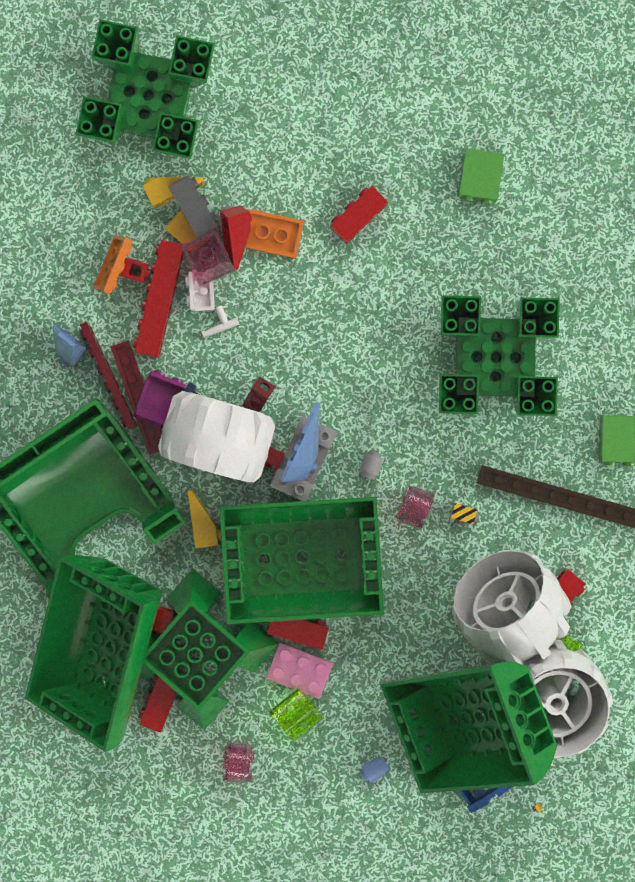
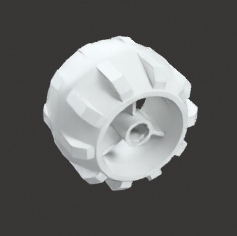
[158,391,276,483]
[452,550,571,666]
[525,640,613,759]

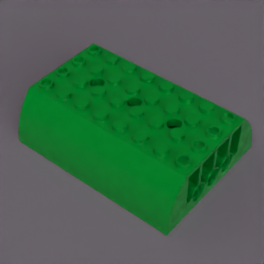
[219,497,384,624]
[25,555,162,752]
[380,662,557,794]

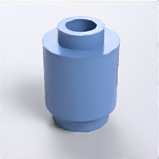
[360,757,390,783]

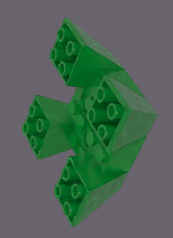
[75,19,215,159]
[439,295,560,416]
[140,569,279,730]

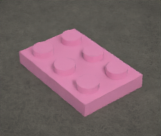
[266,642,333,699]

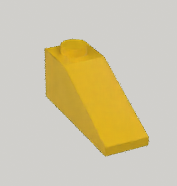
[142,177,206,209]
[188,490,221,548]

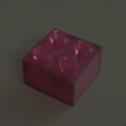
[181,230,235,286]

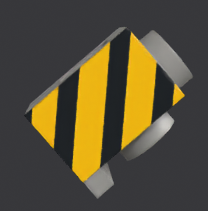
[448,503,479,526]

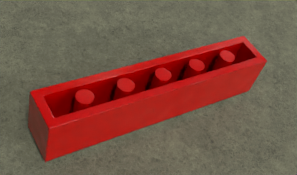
[133,240,185,358]

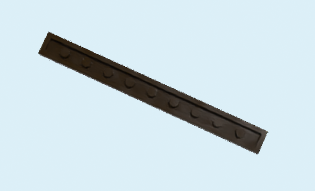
[476,465,635,528]

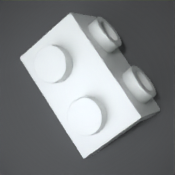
[185,271,215,312]

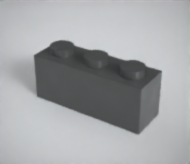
[168,175,219,238]

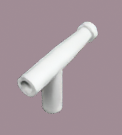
[201,306,240,338]

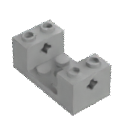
[270,416,337,501]

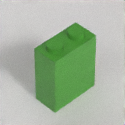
[458,148,504,205]
[599,415,635,466]

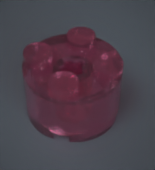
[396,486,435,530]
[222,742,255,783]

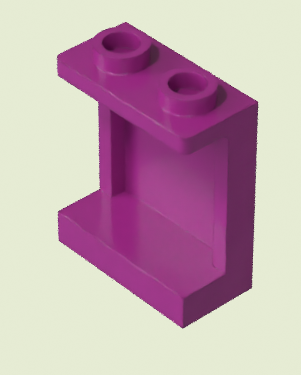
[132,370,187,428]

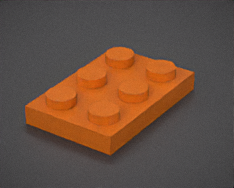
[245,209,304,259]
[93,235,133,294]

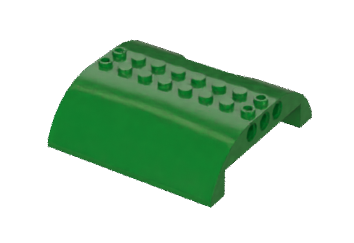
[0,398,186,599]

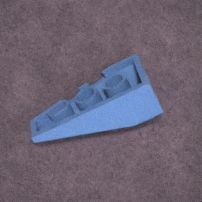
[53,324,88,367]
[280,402,320,482]

